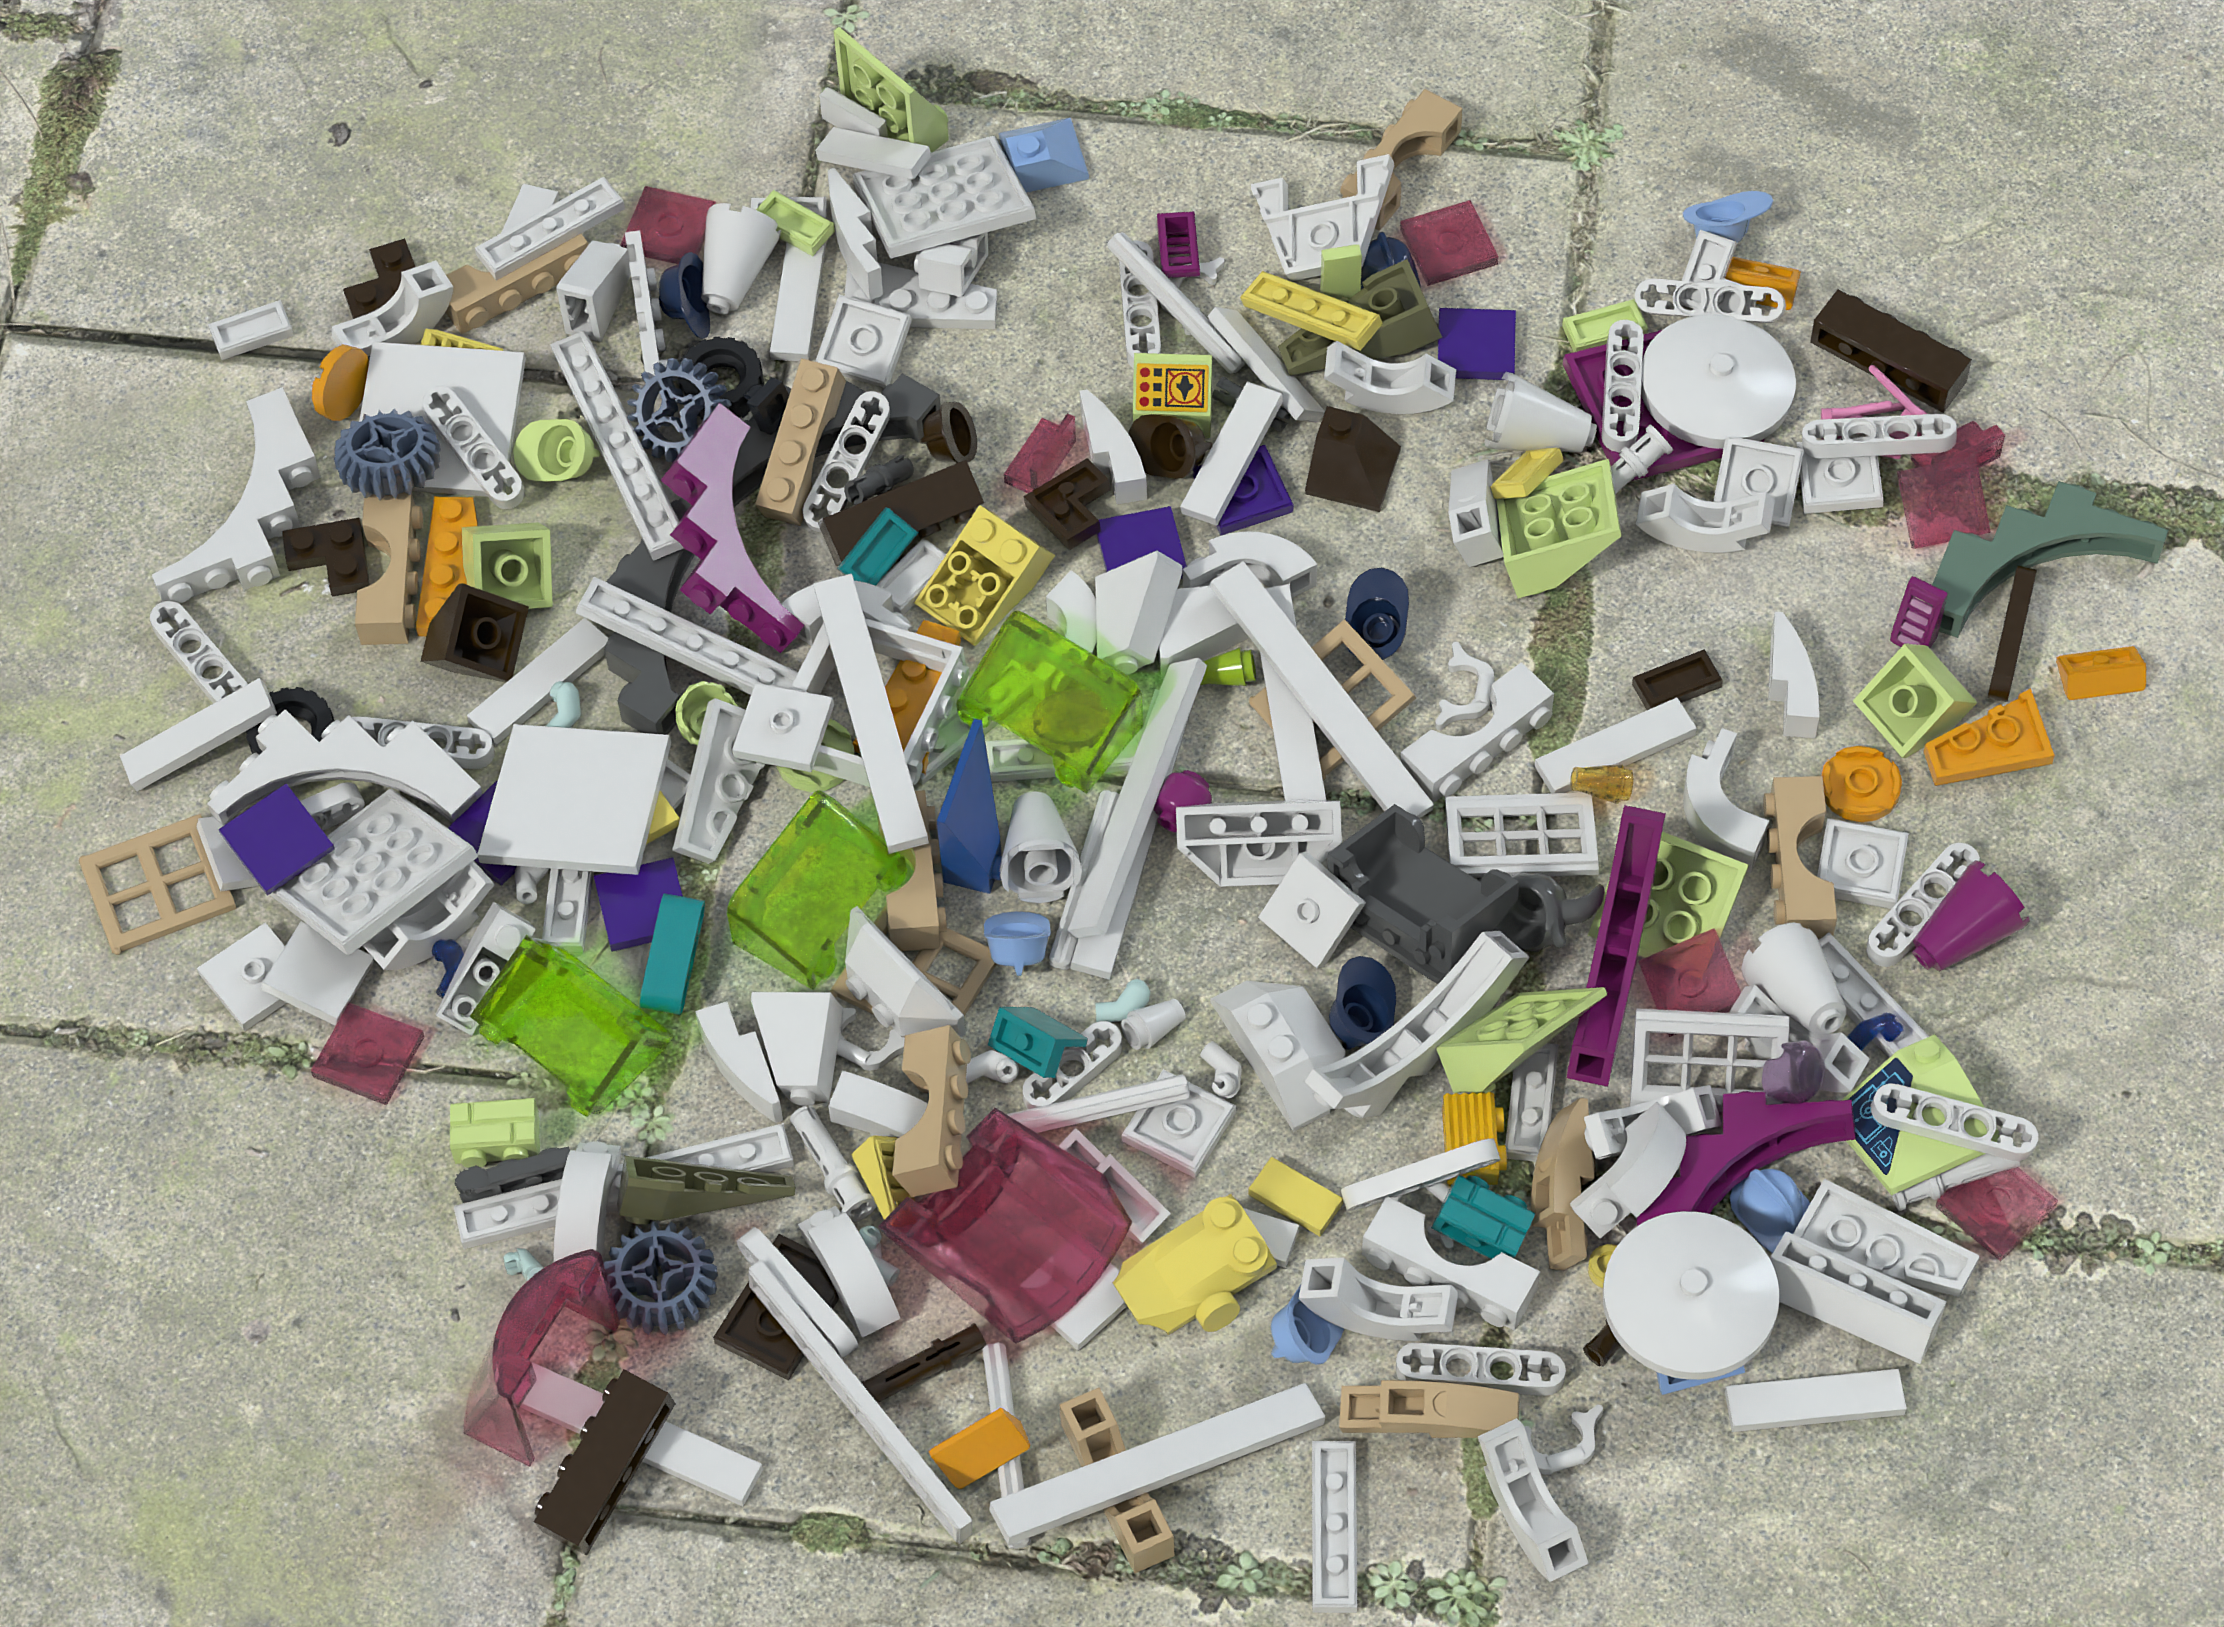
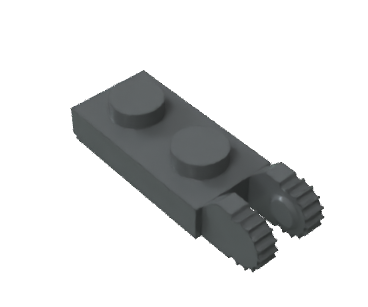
[455,1146,570,1203]

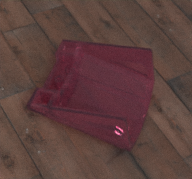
[878,1108,1132,1344]
[463,1249,620,1466]

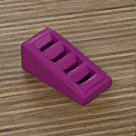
[1157,211,1200,278]
[1890,576,1948,648]

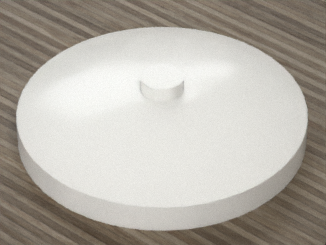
[1641,315,1796,449]
[1603,1211,1780,1380]

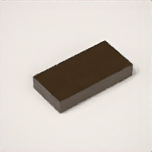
[1632,649,1723,710]

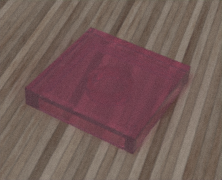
[621,186,716,264]
[1400,200,1499,286]
[1897,455,1991,549]
[1638,928,1741,1037]
[311,1003,425,1105]
[1935,1167,2058,1262]

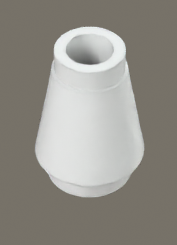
[1121,998,1186,1050]

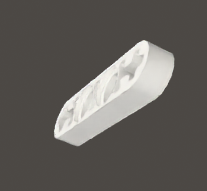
[1119,240,1161,369]
[1635,279,1786,323]
[1602,320,1644,453]
[423,386,525,509]
[803,391,890,533]
[1802,414,1957,459]
[150,601,248,704]
[352,717,495,769]
[1866,843,1980,967]
[1871,1083,2038,1161]
[1341,1138,1501,1211]
[737,1227,858,1359]
[1396,1343,1566,1396]

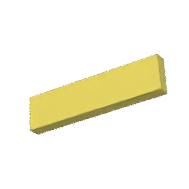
[1240,271,1383,351]

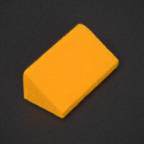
[1725,257,1801,310]
[2056,646,2146,700]
[929,1408,1030,1489]

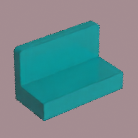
[988,1007,1088,1078]

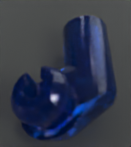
[432,939,464,999]
[1846,1012,1904,1051]

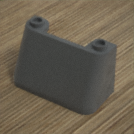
[1328,804,1519,984]

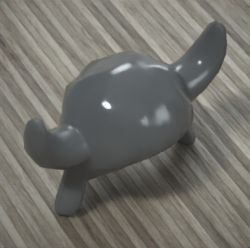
[1476,872,1605,952]

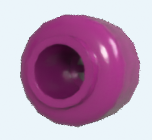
[1153,770,1212,832]

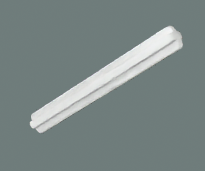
[1107,232,1246,374]
[1049,790,1119,970]
[983,1075,1190,1143]
[983,1342,1031,1549]

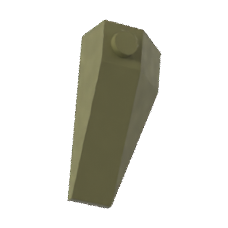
[1278,259,1442,375]
[617,1155,796,1224]

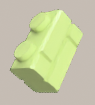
[450,1098,540,1168]

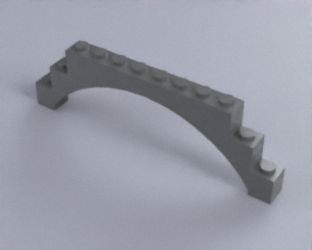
[604,373,941,735]

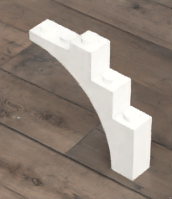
[152,387,321,603]
[207,709,482,825]
[1304,931,1530,1118]

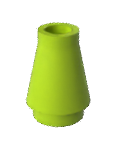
[1200,647,1256,686]

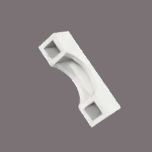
[1400,662,1554,803]
[1362,1196,1540,1331]

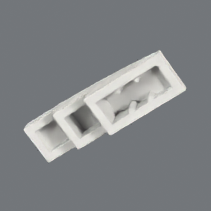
[827,168,883,300]

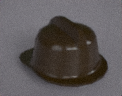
[920,401,978,463]
[1128,414,1212,479]

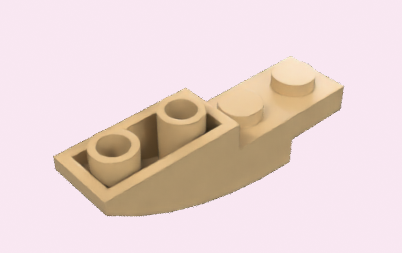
[1531,1098,1595,1271]
[1339,1380,1520,1438]

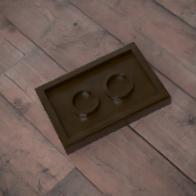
[713,1234,840,1381]

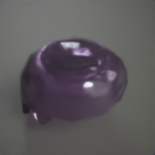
[1762,1040,1826,1104]

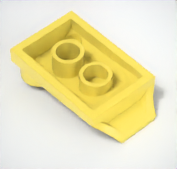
[1112,1194,1277,1335]

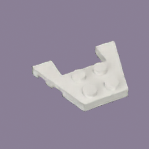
[1251,154,1394,282]

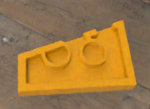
[1924,688,2055,786]

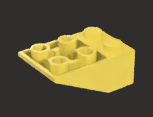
[914,505,1055,646]

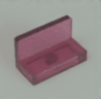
[1004,413,1076,493]
[1910,421,2005,490]

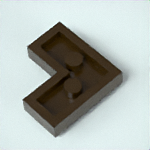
[343,238,415,319]
[1024,458,1111,550]
[282,517,370,597]

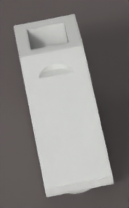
[1448,459,1503,567]
[436,902,536,1036]

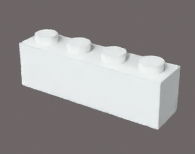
[1770,1232,1947,1364]

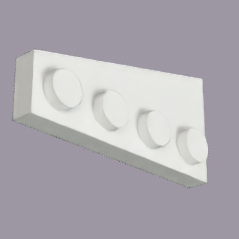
[625,230,667,399]
[672,698,765,864]

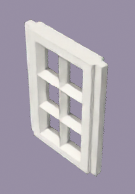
[1445,792,1599,878]
[1630,1008,1789,1112]

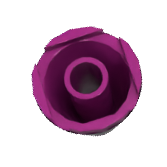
[1912,860,2030,971]

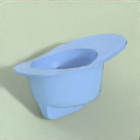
[1683,191,1773,243]
[984,911,1051,976]
[1730,1169,1810,1254]
[1271,1285,1344,1365]

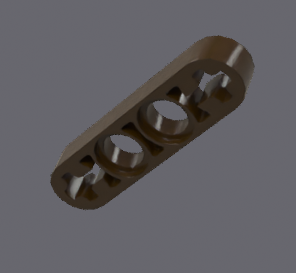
[1987,565,2037,702]

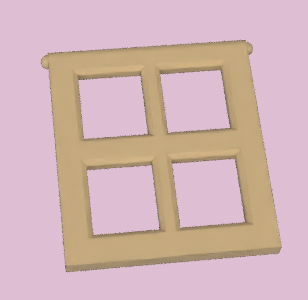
[1249,619,1416,781]
[79,813,237,955]
[830,905,997,1016]

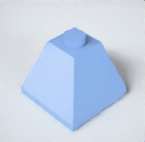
[999,117,1089,193]

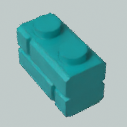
[1431,1174,1536,1259]

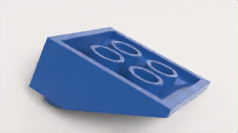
[937,719,1002,894]

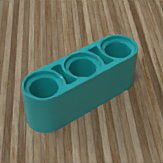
[640,893,705,1015]

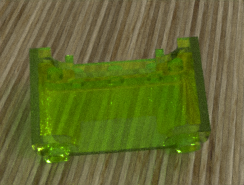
[956,611,1144,794]
[727,790,908,990]
[470,935,674,1117]

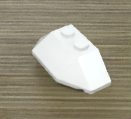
[1176,800,1342,887]
[845,906,966,1038]
[1210,980,1345,1132]

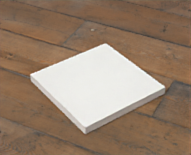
[852,136,1036,259]
[359,342,526,497]
[477,724,672,875]
[269,788,478,956]

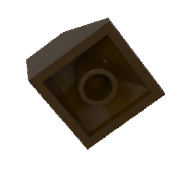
[1305,406,1401,512]
[420,583,529,682]

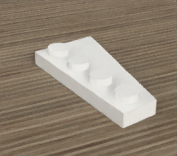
[845,262,998,329]
[1793,1179,1980,1297]

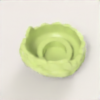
[675,681,738,746]

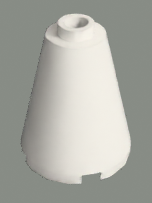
[701,203,781,314]
[1485,372,1597,453]
[1000,791,1082,903]
[1741,922,1846,1035]

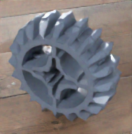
[627,358,731,463]
[334,409,441,500]
[601,1221,718,1336]

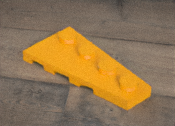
[416,496,478,636]
[852,620,961,775]

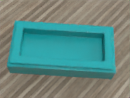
[837,507,918,586]

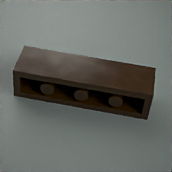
[1810,289,1972,413]
[818,460,984,566]
[533,1369,676,1556]

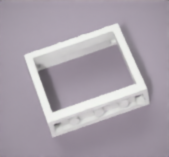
[790,618,969,787]

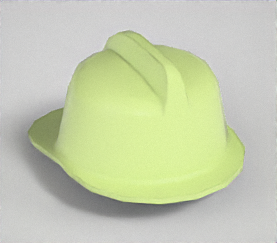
[513,419,600,482]

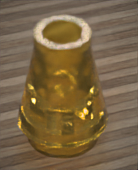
[1570,764,1634,804]

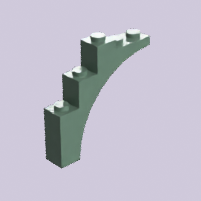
[1925,481,2168,638]

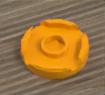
[312,344,369,421]
[1821,746,1902,823]

